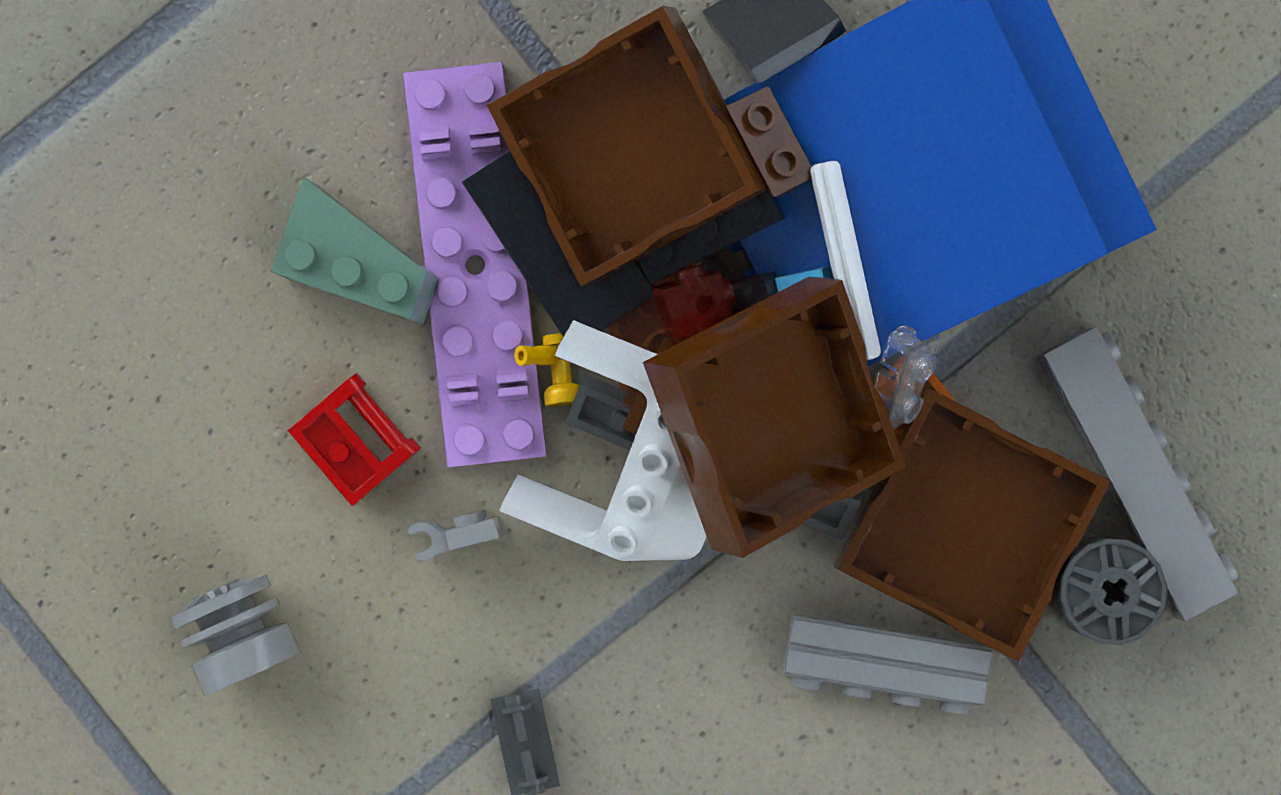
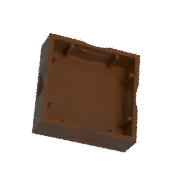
[487,6,768,287]
[643,276,906,558]
[834,389,1111,662]

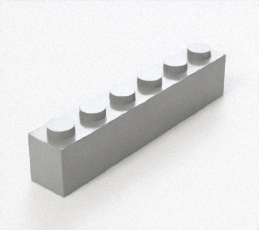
[1037,327,1238,621]

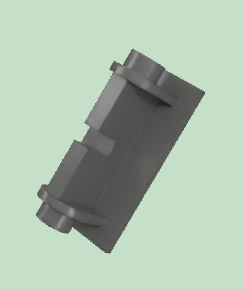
[491,688,560,795]

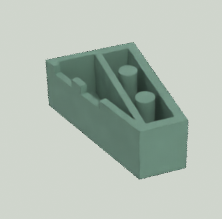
[271,177,439,325]

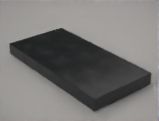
[462,151,656,338]

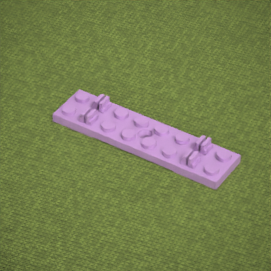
[403,62,547,468]

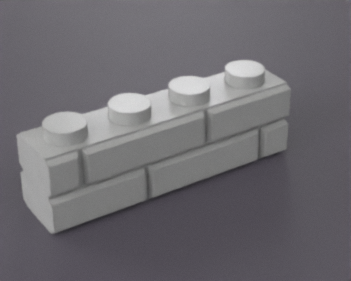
[783,613,992,715]

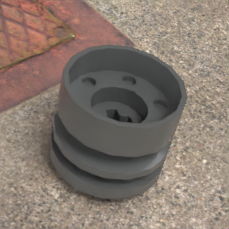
[1051,536,1167,645]

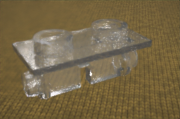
[873,325,941,429]

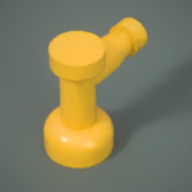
[514,333,580,407]

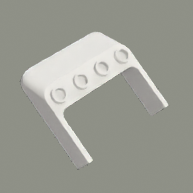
[500,320,706,561]

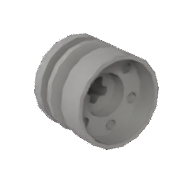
[169,574,301,696]

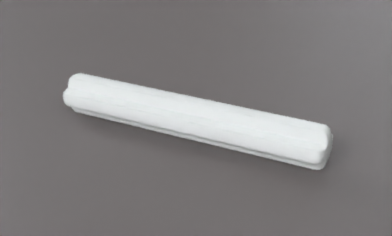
[810,161,881,360]

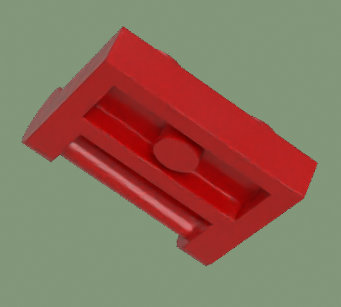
[287,373,421,506]

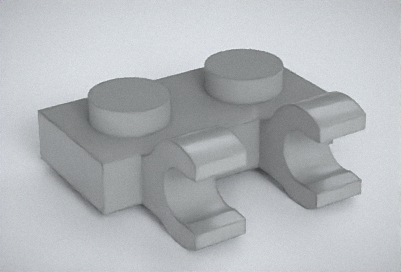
[408,509,503,561]

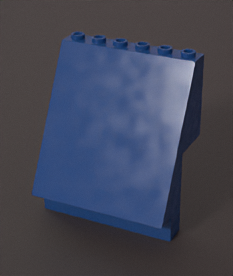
[724,0,1157,367]

